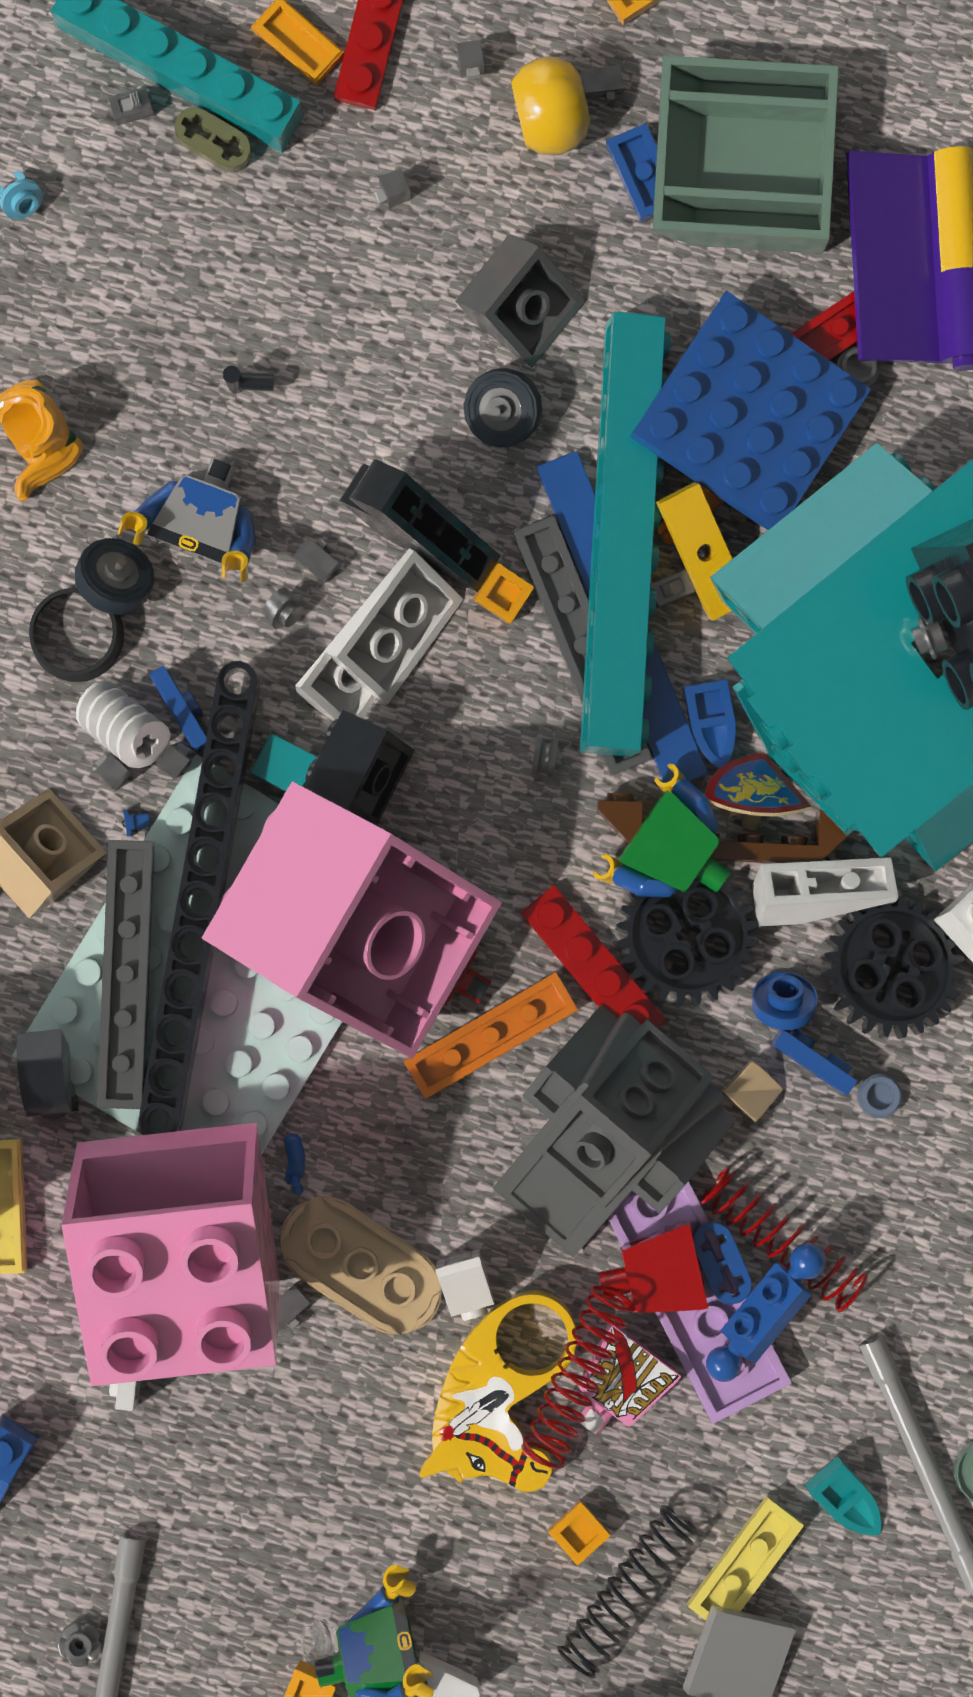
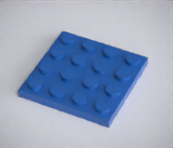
[629,290,871,530]

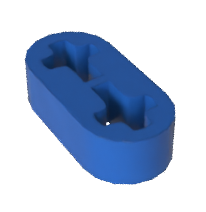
[692,1221,752,1305]

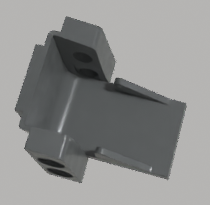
[493,1004,737,1257]

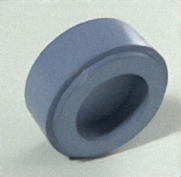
[857,1074,902,1118]

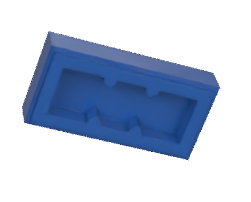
[150,665,207,752]

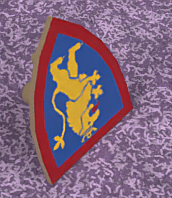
[705,753,812,830]

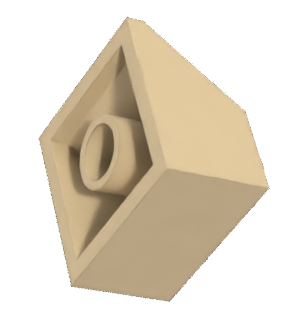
[0,788,107,919]

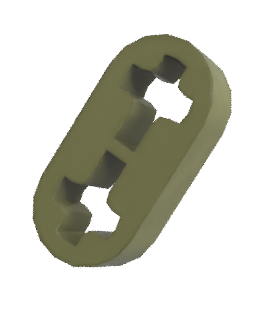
[174,107,252,172]

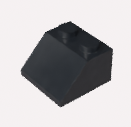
[304,710,415,826]

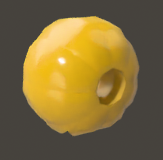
[511,56,591,155]

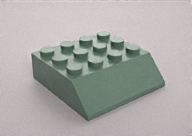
[652,55,839,254]

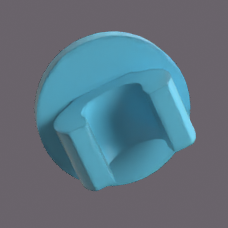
[0,171,43,220]

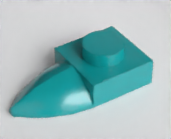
[804,1456,882,1536]

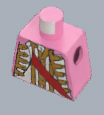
[578,1323,681,1435]

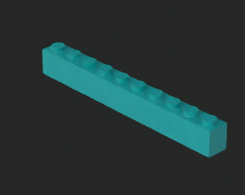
[580,311,671,757]

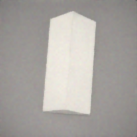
[295,548,464,721]

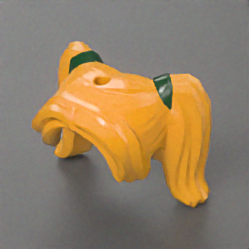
[0,380,83,501]

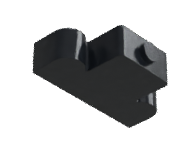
[339,459,501,593]

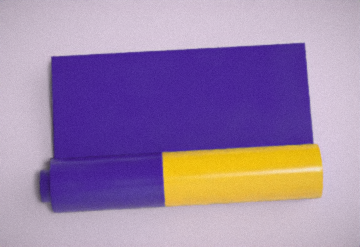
[846,146,973,371]

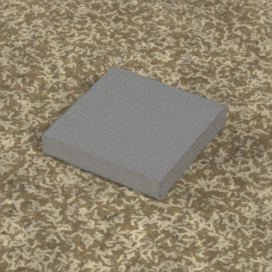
[682,1605,796,1697]

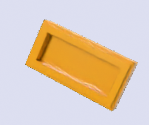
[251,0,344,87]

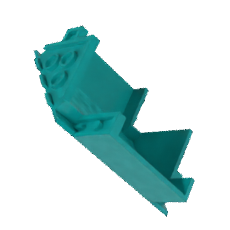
[710,443,973,872]

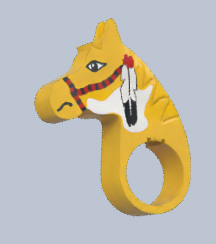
[420,1290,577,1492]

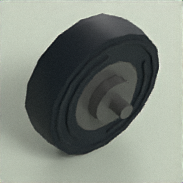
[463,368,543,448]
[75,538,154,615]

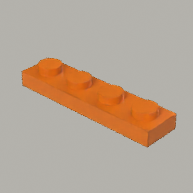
[403,972,578,1099]

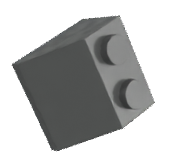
[455,234,586,368]

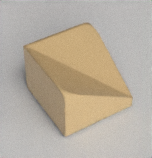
[721,1059,783,1122]

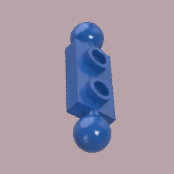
[706,1243,826,1382]

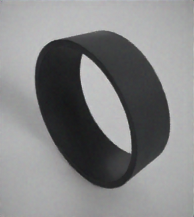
[29,588,124,682]

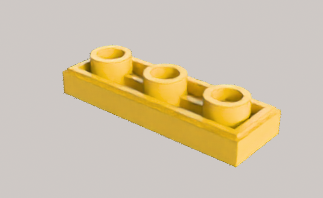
[656,482,732,621]

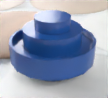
[752,972,818,1030]

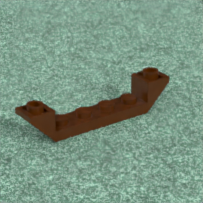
[597,793,853,863]

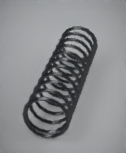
[557,1505,700,1678]

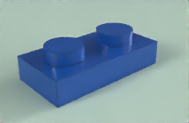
[606,123,657,223]
[770,1029,857,1095]

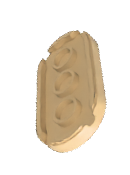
[281,1197,441,1334]

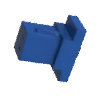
[122,810,150,837]

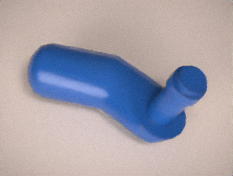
[284,1133,305,1195]

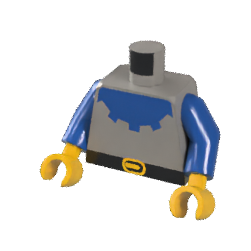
[118,459,256,582]

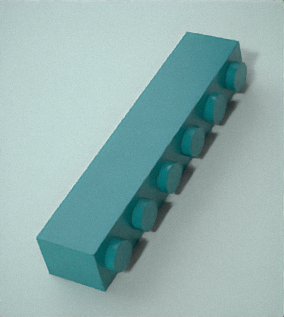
[50,0,304,153]

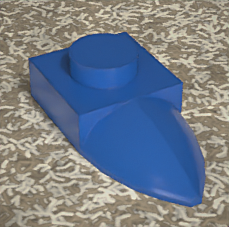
[683,679,736,769]

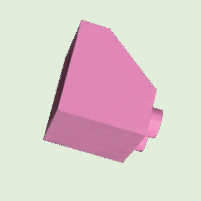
[202,782,502,1059]

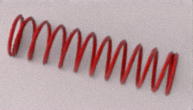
[700,1167,868,1312]
[521,1286,636,1469]

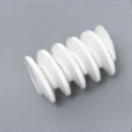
[76,680,171,768]

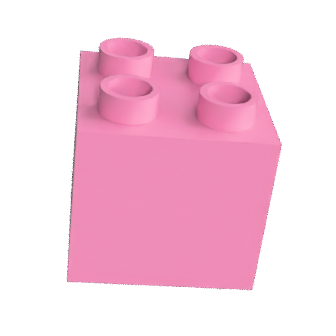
[61,1123,280,1386]

